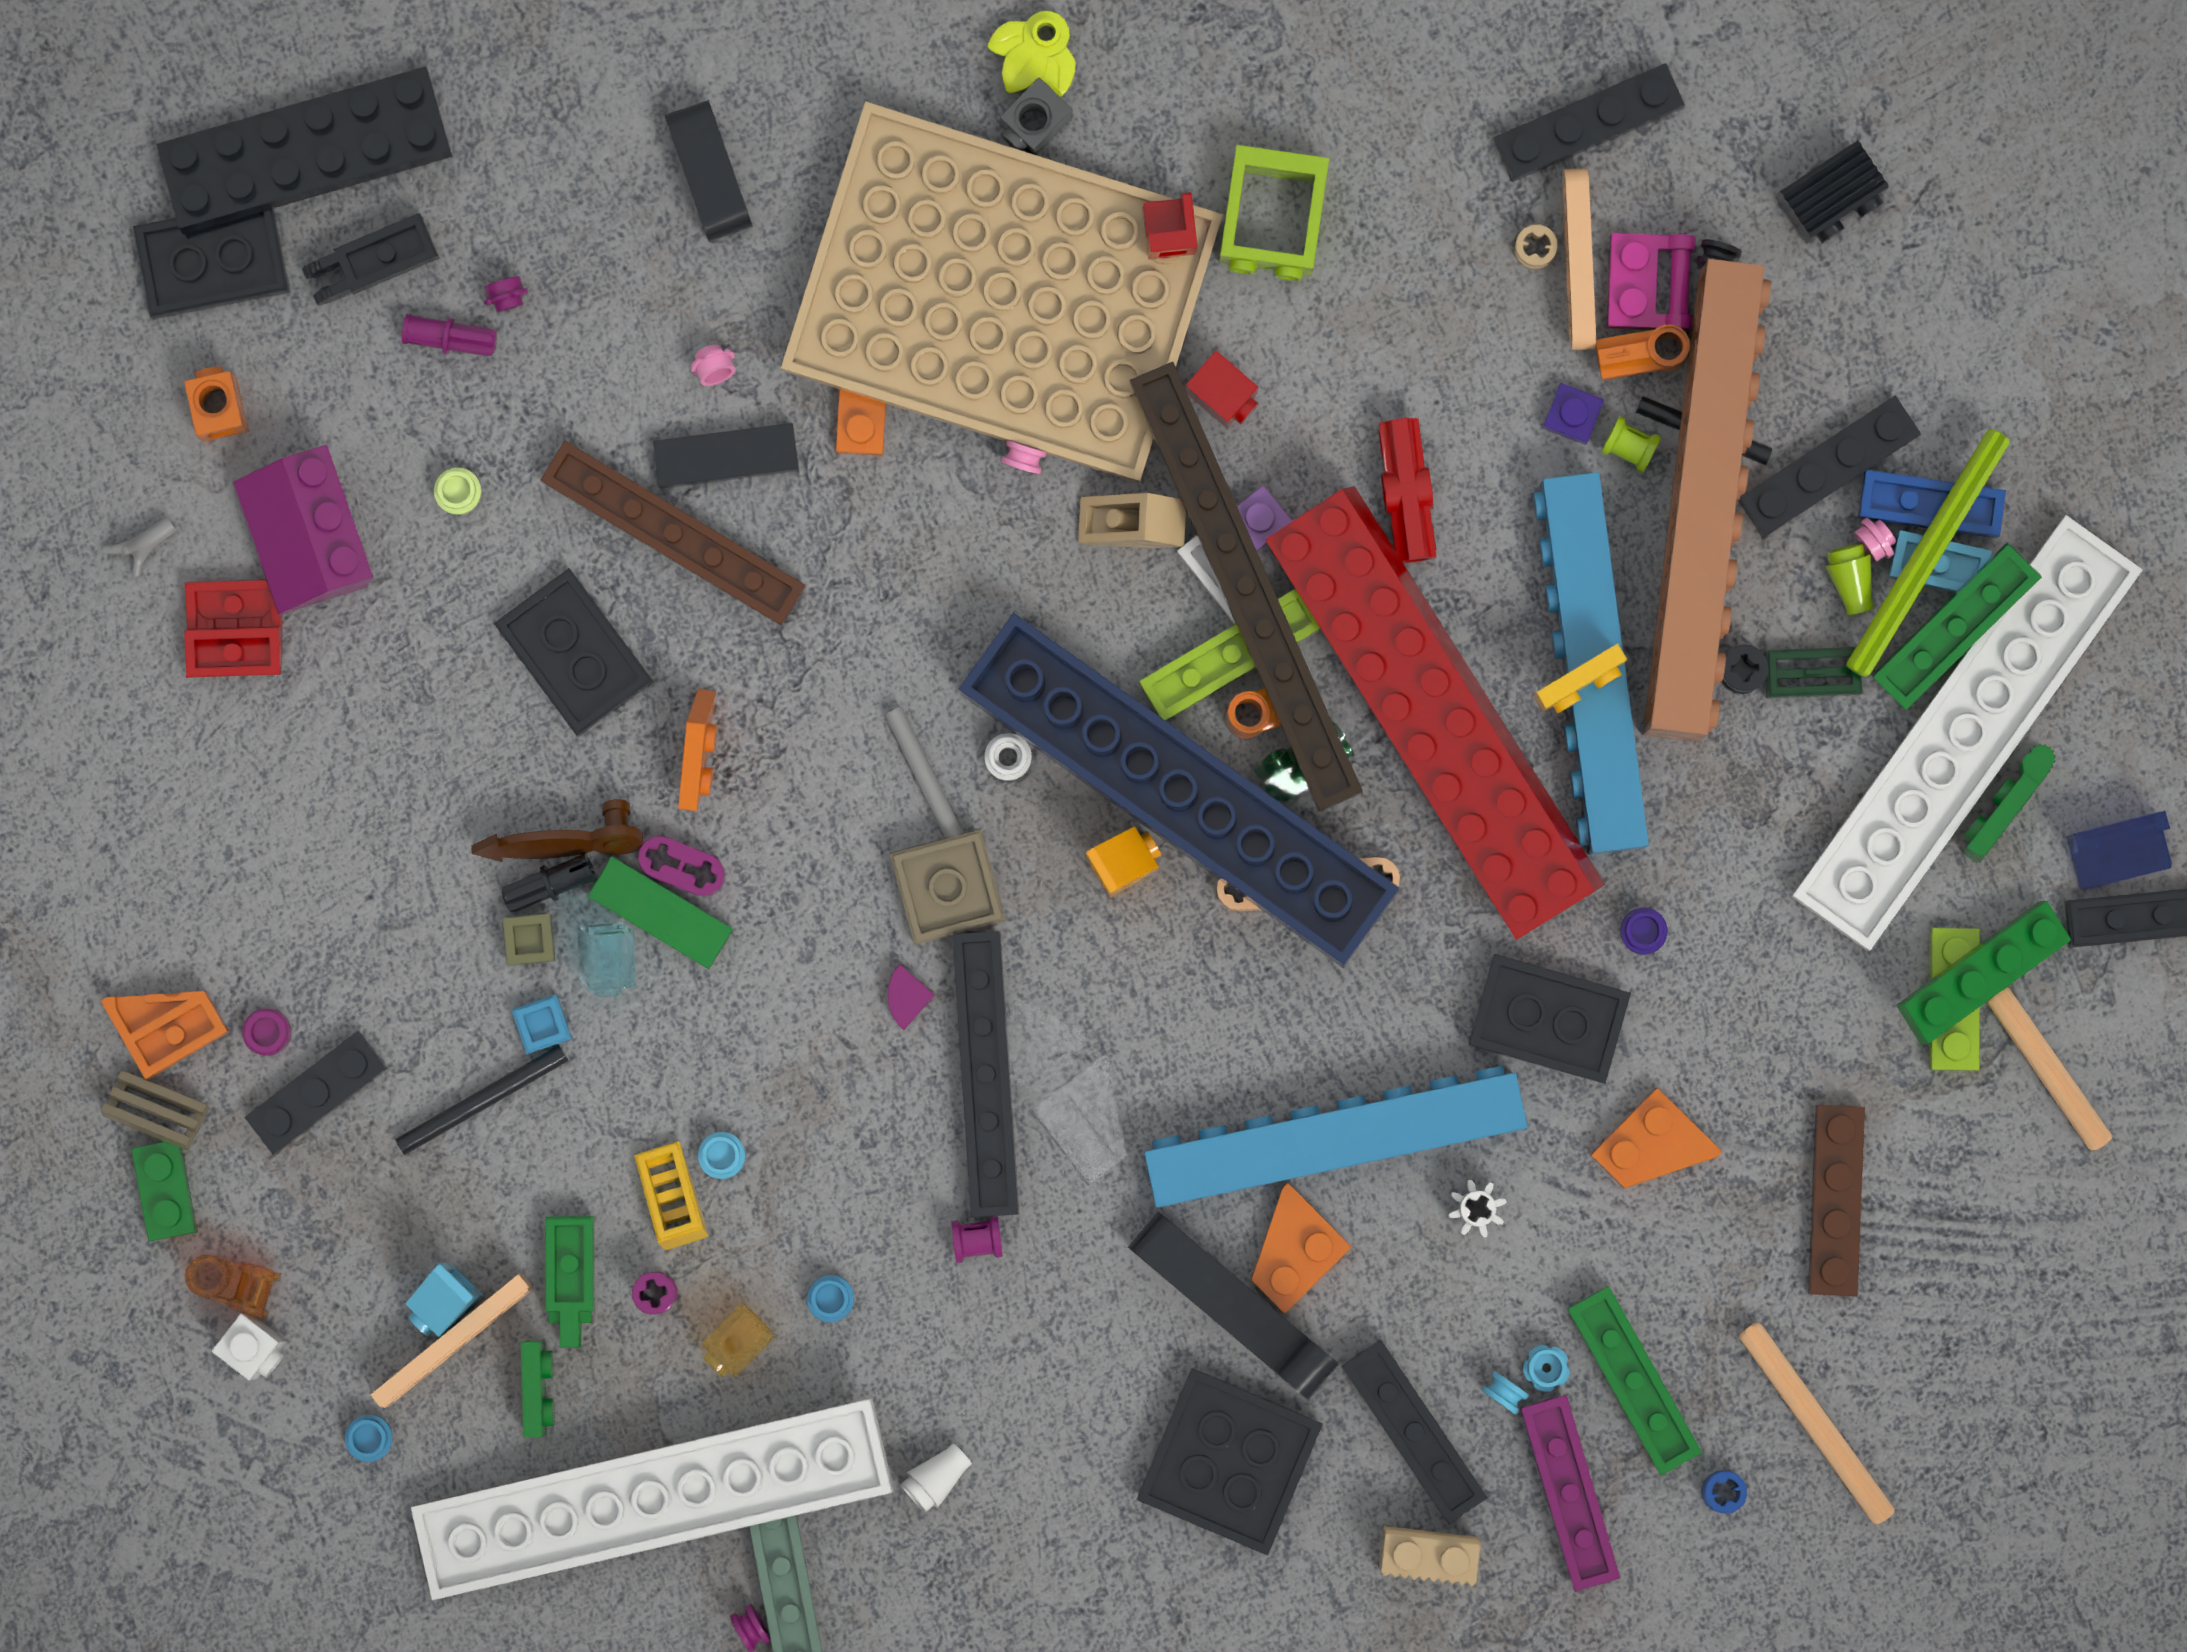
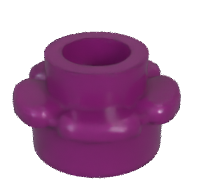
[484,276,528,313]

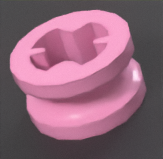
[1000,440,1047,474]

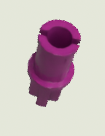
[401,314,497,357]

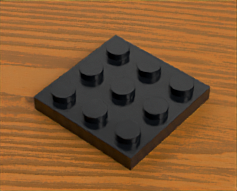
[1136,1368,1323,1556]

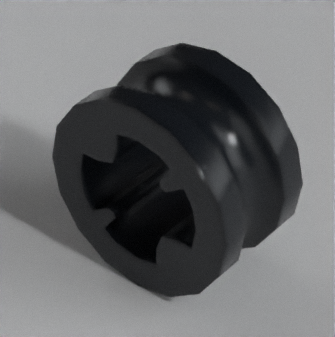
[1695,239,1742,268]

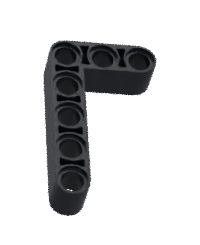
[1128,1211,1339,1401]

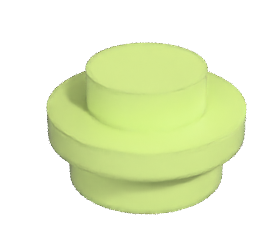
[434,468,482,515]

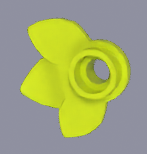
[987,11,1076,97]

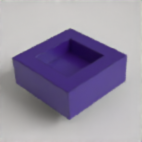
[1542,383,1604,445]

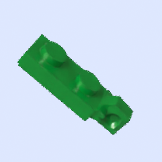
[545,1216,595,1348]

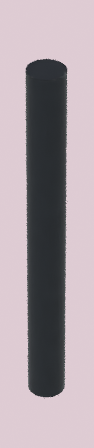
[395,1045,569,1155]

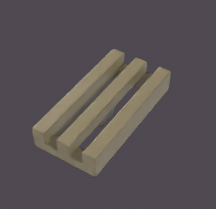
[101,1070,209,1151]

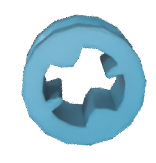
[1481,1371,1529,1415]

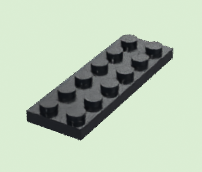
[156,66,453,235]

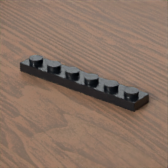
[952,931,1019,1218]

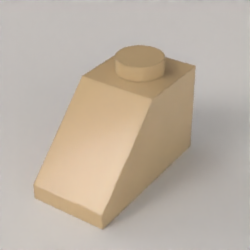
[1078,493,1186,549]

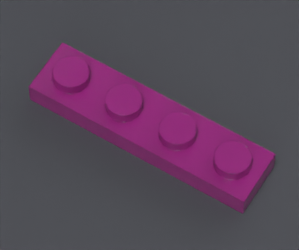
[1520,1394,1621,1592]

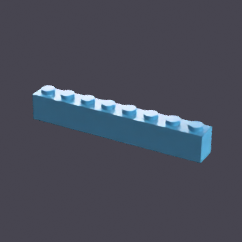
[1533,472,1649,856]
[1144,1066,1528,1208]

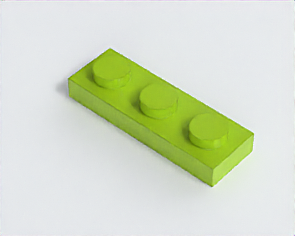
[1929,928,1980,1071]

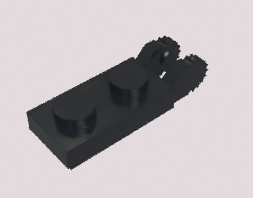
[302,213,440,306]

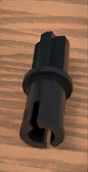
[502,853,597,912]

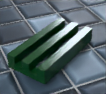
[1764,647,1862,699]

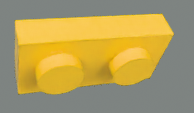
[1533,643,1628,714]

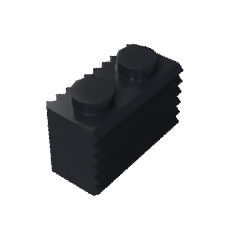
[1776,140,1889,244]

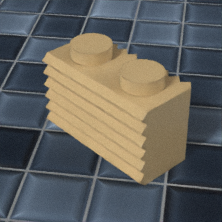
[1379,1526,1481,1587]

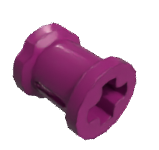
[951,1216,1003,1263]
[632,1272,678,1315]

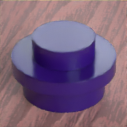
[1620,907,1668,955]

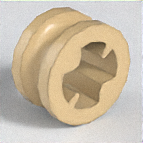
[1514,224,1558,270]

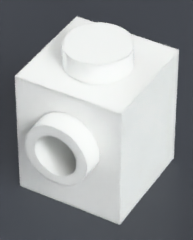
[212,1312,286,1381]

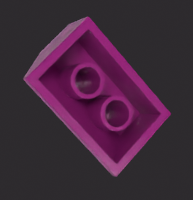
[232,445,373,616]

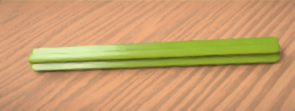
[1847,429,2010,677]

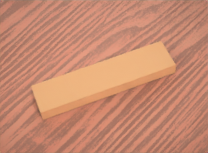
[370,1274,533,1408]

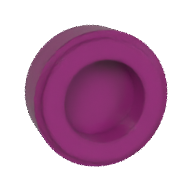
[242,1008,292,1056]

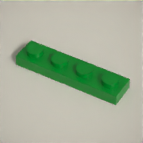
[1872,542,2042,710]
[1896,901,2071,1045]
[1567,1286,1702,1476]

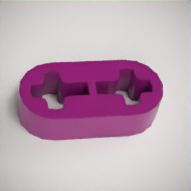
[638,836,726,897]

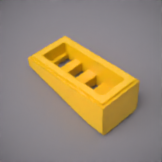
[634,1141,709,1250]

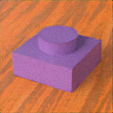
[1237,486,1292,552]

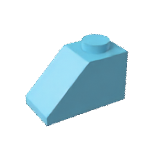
[405,1262,484,1337]

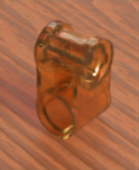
[185,1254,282,1319]

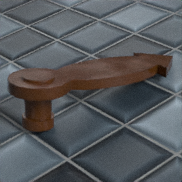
[471,799,643,862]

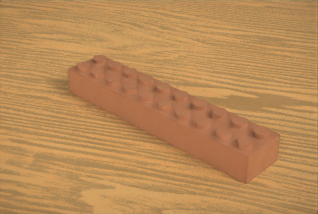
[1642,259,1771,742]

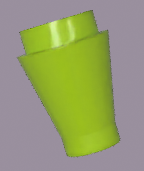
[1825,543,1875,615]

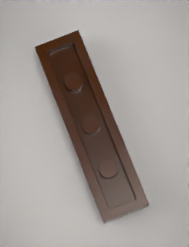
[1808,1105,1865,1297]

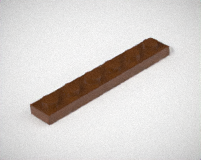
[540,440,806,627]

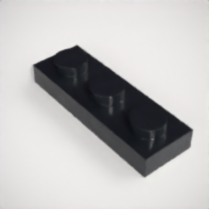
[244,1031,388,1155]

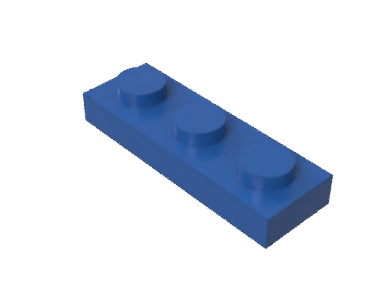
[1858,470,2006,539]

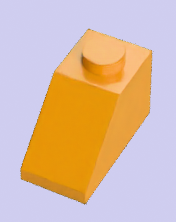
[1086,826,1162,898]

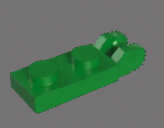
[1963,744,2056,864]

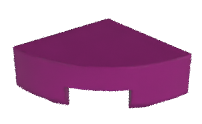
[888,964,935,1030]

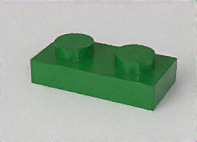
[131,1142,198,1242]
[521,1340,555,1438]

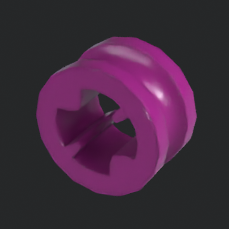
[730,1604,771,1652]

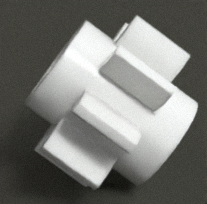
[1447,1180,1506,1238]

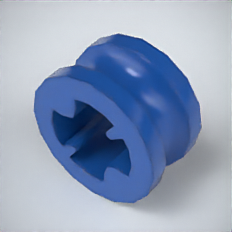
[1701,1470,1747,1514]

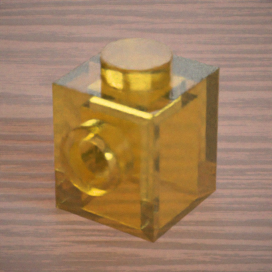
[701,1303,777,1378]

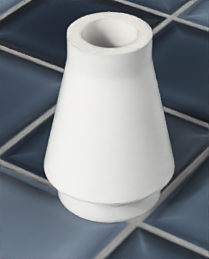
[900,1443,972,1513]

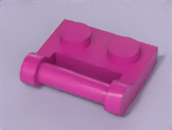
[1607,233,1696,331]

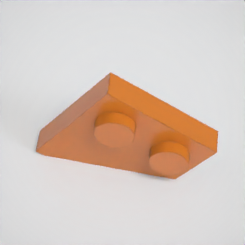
[100,991,230,1080]
[1251,1182,1352,1314]

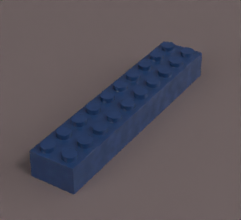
[958,612,1399,969]

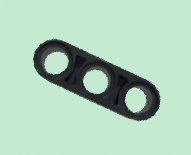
[665,100,753,242]

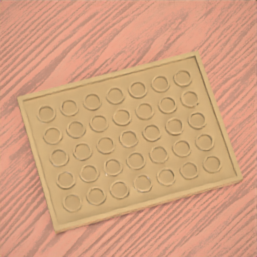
[781,101,1223,483]

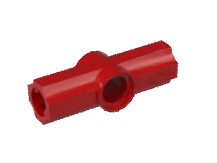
[1378,418,1437,563]

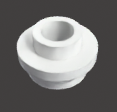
[985,733,1032,781]

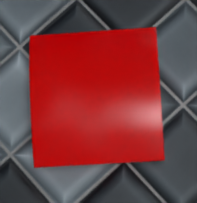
[184,579,283,678]

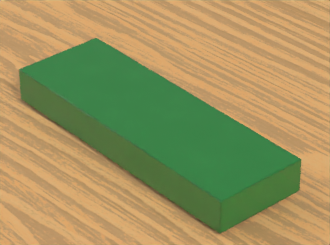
[587,857,734,970]

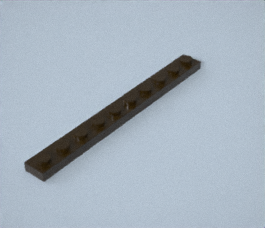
[1130,361,1363,812]

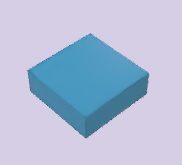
[512,994,572,1055]

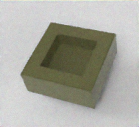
[503,914,556,966]

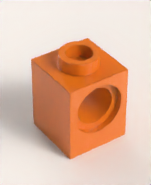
[184,367,249,442]

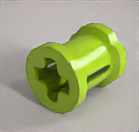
[1600,415,1661,473]

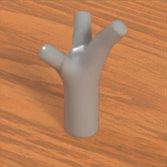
[102,517,177,577]

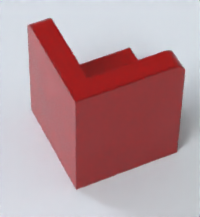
[1143,192,1198,260]

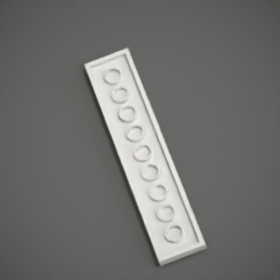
[1791,515,2143,952]
[411,1398,894,1600]

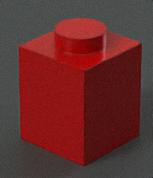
[1185,351,1259,428]

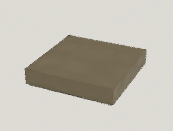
[890,828,1005,945]

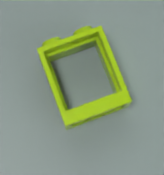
[1220,145,1329,281]

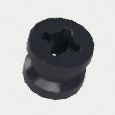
[1721,645,1769,695]

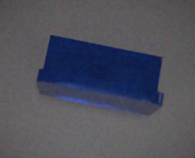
[2066,810,2172,890]

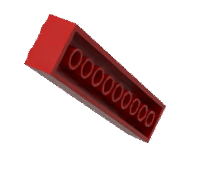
[1265,486,1606,940]

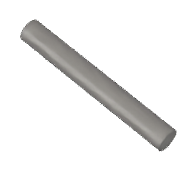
[885,707,963,838]

